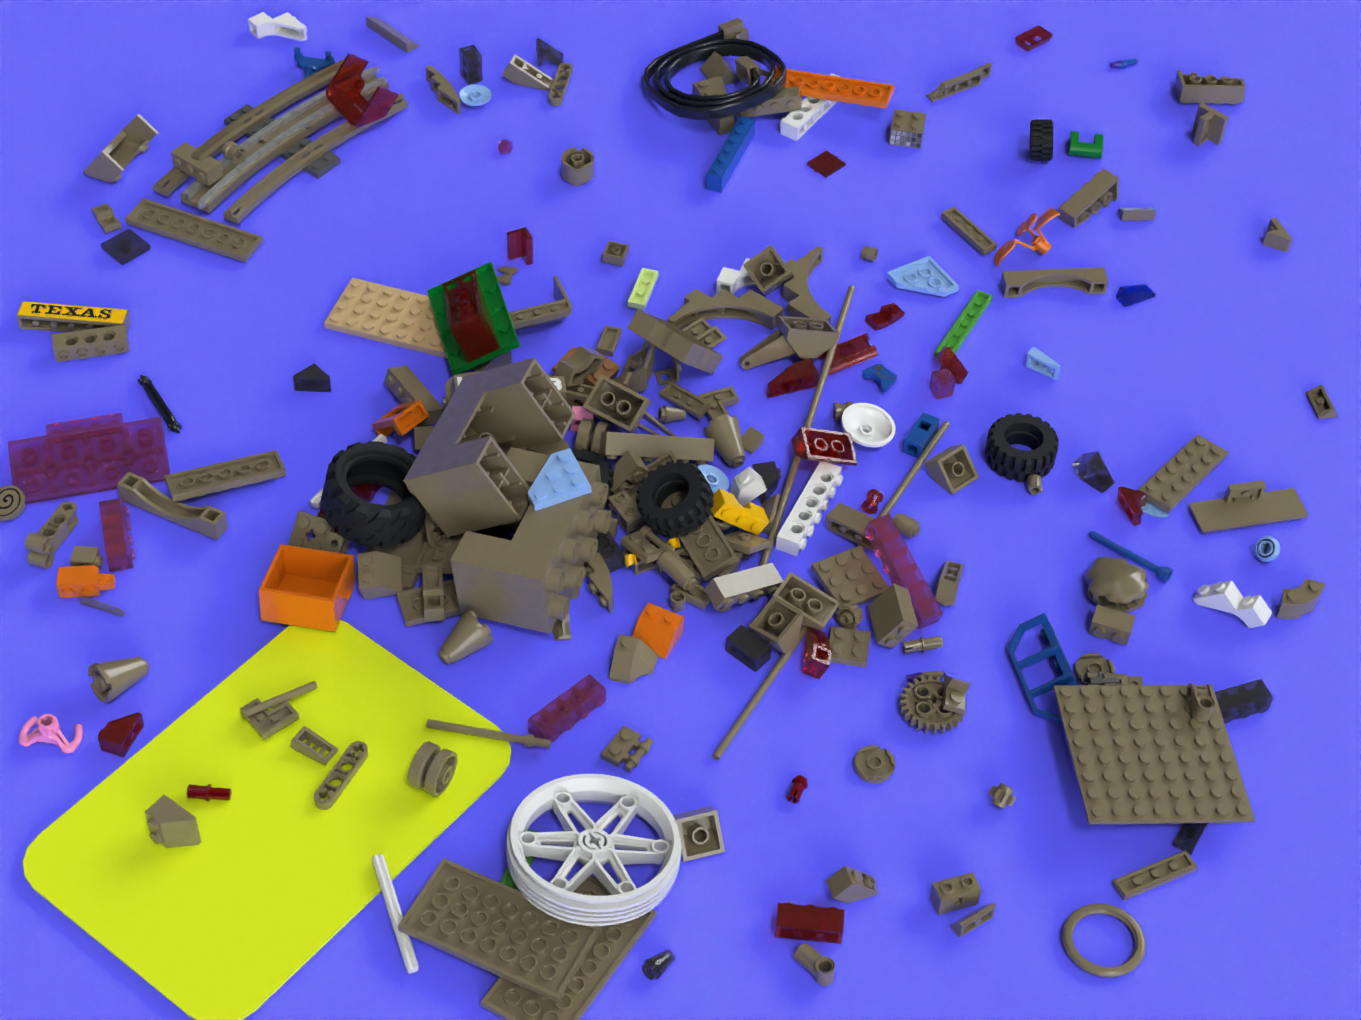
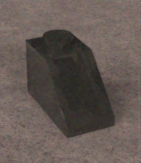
[752,461,781,504]

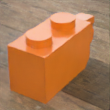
[56,565,116,598]

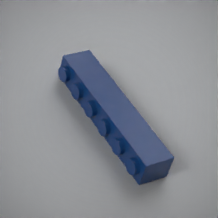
[706,116,756,193]

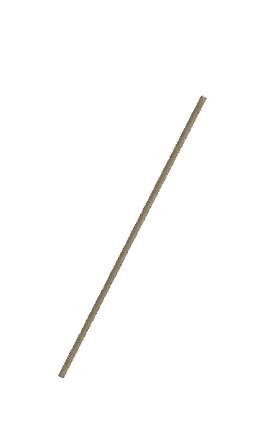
[759,285,855,566]

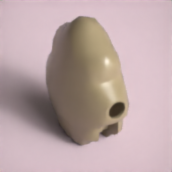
[1085,556,1149,613]

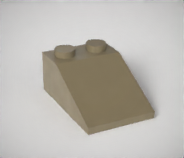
[772,572,840,630]

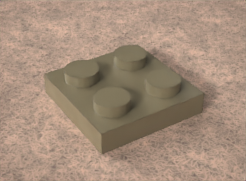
[826,626,871,668]

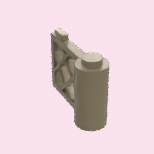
[657,547,703,590]

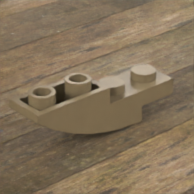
[584,552,614,613]

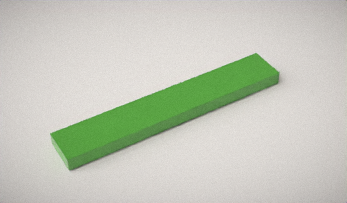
[934,290,993,363]

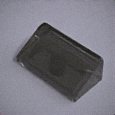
[1172,823,1209,855]

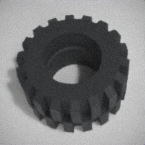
[1029,119,1054,161]

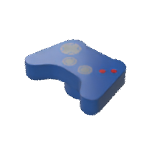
[862,363,897,393]

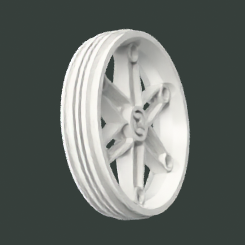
[506,774,682,926]

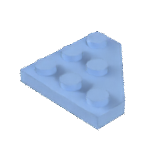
[886,256,959,297]
[528,448,592,511]

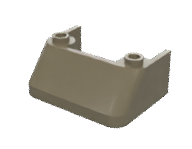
[83,113,159,183]
[509,275,572,331]

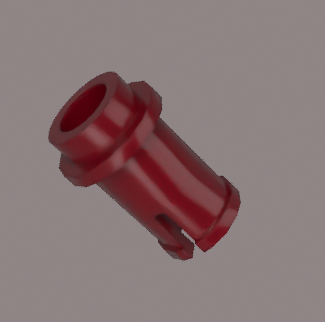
[786,775,808,804]

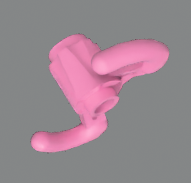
[19,714,83,754]

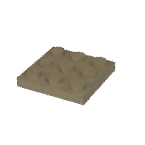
[810,546,889,610]

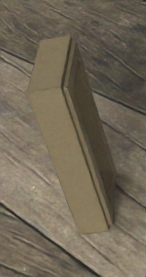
[596,325,622,357]

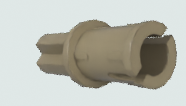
[902,636,943,654]

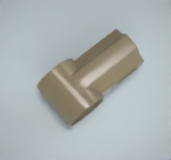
[793,943,835,986]

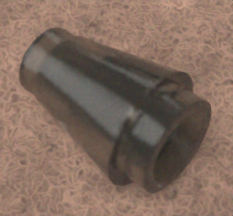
[642,950,675,980]

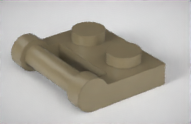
[621,525,673,564]

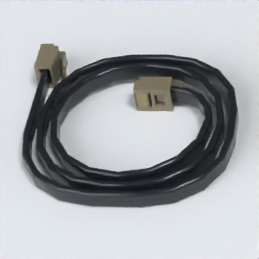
[642,17,787,120]

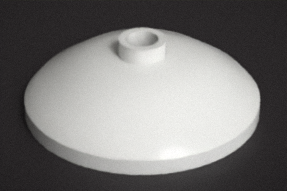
[841,403,896,447]

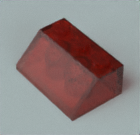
[791,427,858,466]

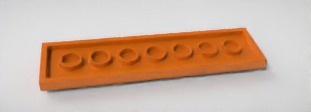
[763,67,895,109]

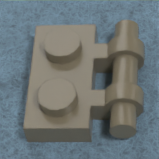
[601,725,654,772]

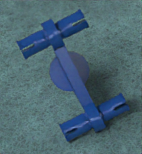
[293,47,335,79]

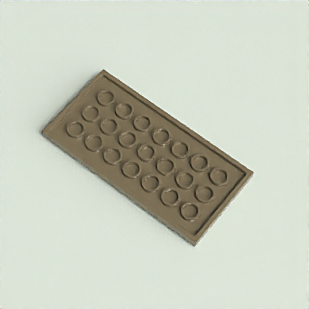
[398,858,601,1003]
[481,875,657,1020]

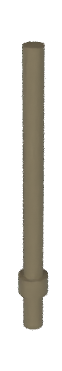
[426,719,551,748]

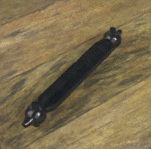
[137,374,182,434]

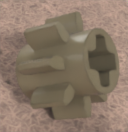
[989,782,1016,809]

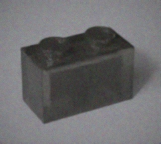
[725,624,772,672]

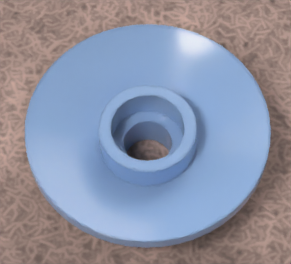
[459,85,492,106]
[698,465,729,494]

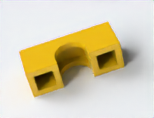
[710,488,769,536]

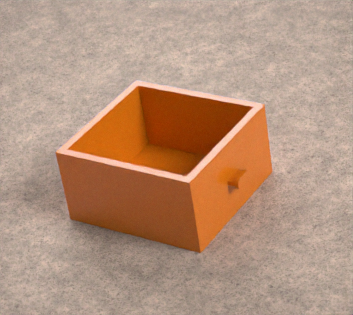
[259,544,355,632]

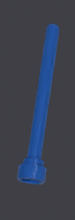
[1089,531,1173,583]

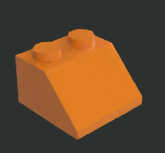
[632,602,684,660]

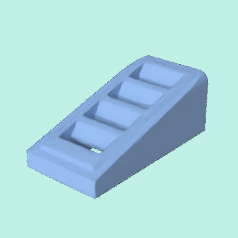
[1025,347,1061,381]

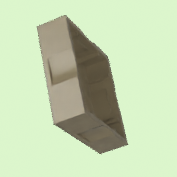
[627,309,724,374]

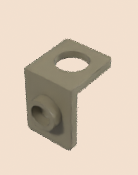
[655,357,682,386]

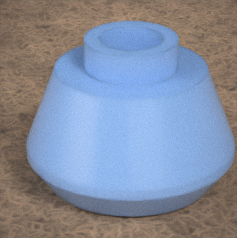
[1254,536,1281,562]

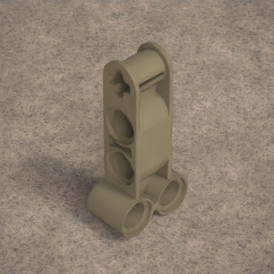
[25,501,79,569]

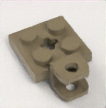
[288,511,350,554]

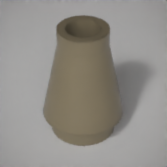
[658,405,686,423]

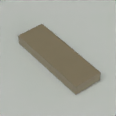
[658,381,711,419]

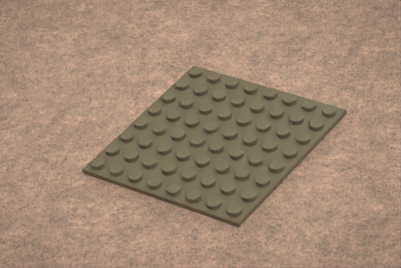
[1053,685,1255,825]

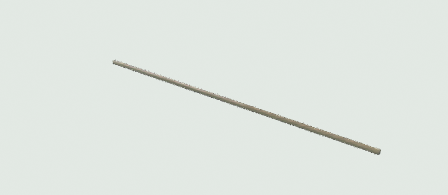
[712,421,950,761]

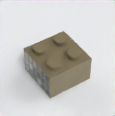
[889,109,926,149]

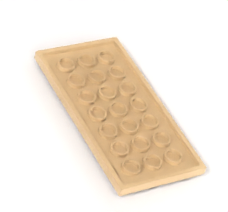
[324,277,448,359]

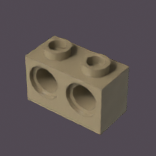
[608,490,644,535]

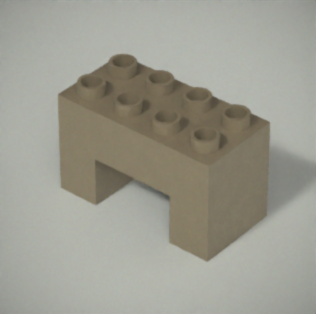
[403,357,576,537]
[450,447,612,634]

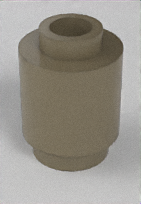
[891,513,921,539]

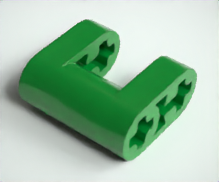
[1068,131,1103,159]

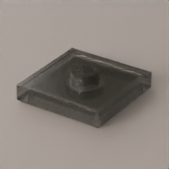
[101,228,151,265]

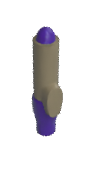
[906,670,946,681]

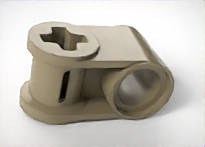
[1187,683,1216,722]

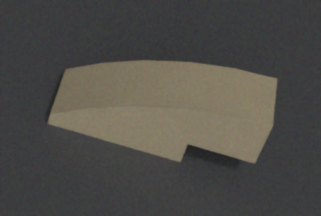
[422,563,445,622]

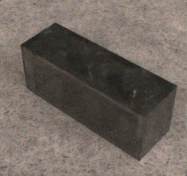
[1215,679,1273,724]

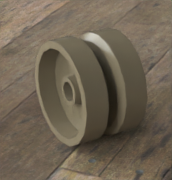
[575,418,610,458]
[408,741,458,797]

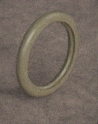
[1062,903,1146,978]

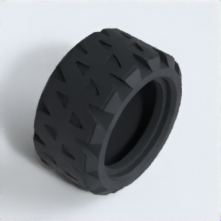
[320,441,427,548]

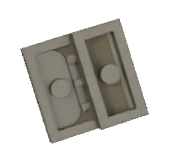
[682,317,727,348]

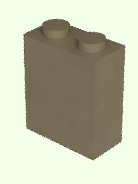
[868,583,918,649]

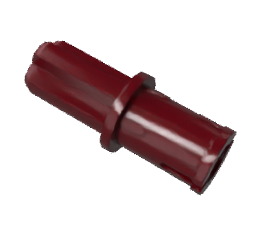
[187,784,232,802]

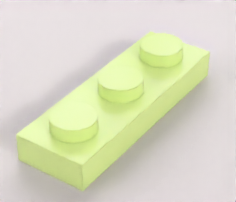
[628,268,659,310]

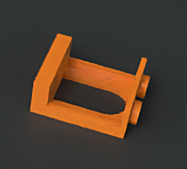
[371,400,430,437]

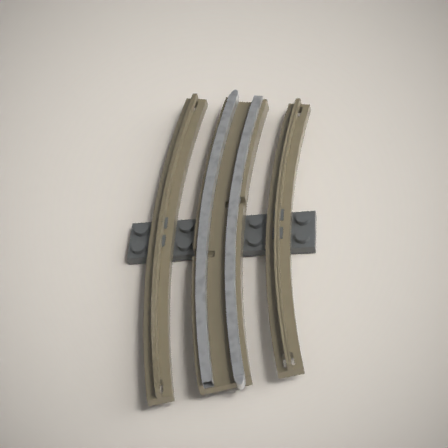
[153,54,408,224]

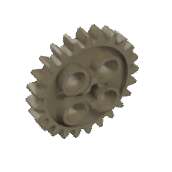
[899,675,966,734]

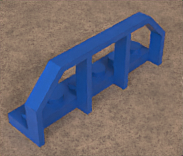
[1007,613,1078,724]

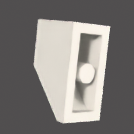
[730,466,767,506]

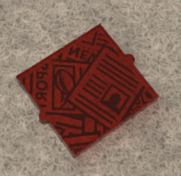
[806,150,846,178]

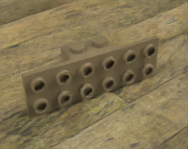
[1188,480,1308,533]

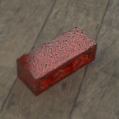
[775,902,845,944]

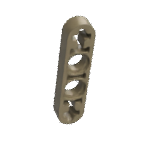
[548,63,573,107]
[314,741,368,810]

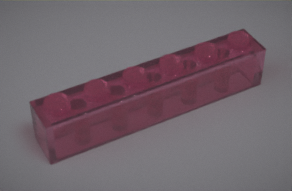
[865,514,943,630]

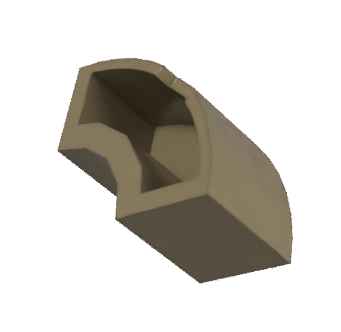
[554,346,605,386]
[1277,579,1325,619]

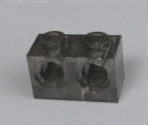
[459,44,483,85]
[596,531,625,573]

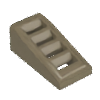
[290,726,339,766]

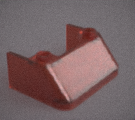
[326,53,399,127]

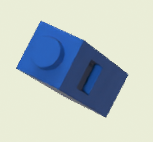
[903,412,940,458]

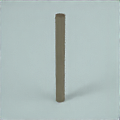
[241,681,317,718]

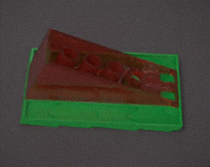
[427,261,520,375]

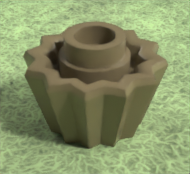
[836,604,863,629]

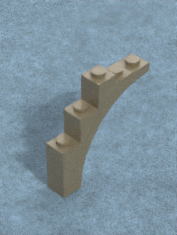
[783,246,832,324]
[667,288,784,330]

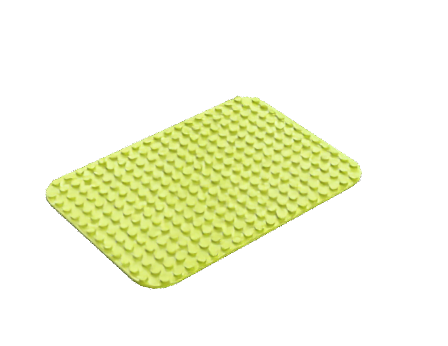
[23,620,512,1020]

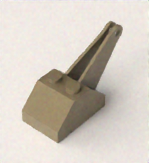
[738,315,839,370]
[583,374,676,436]

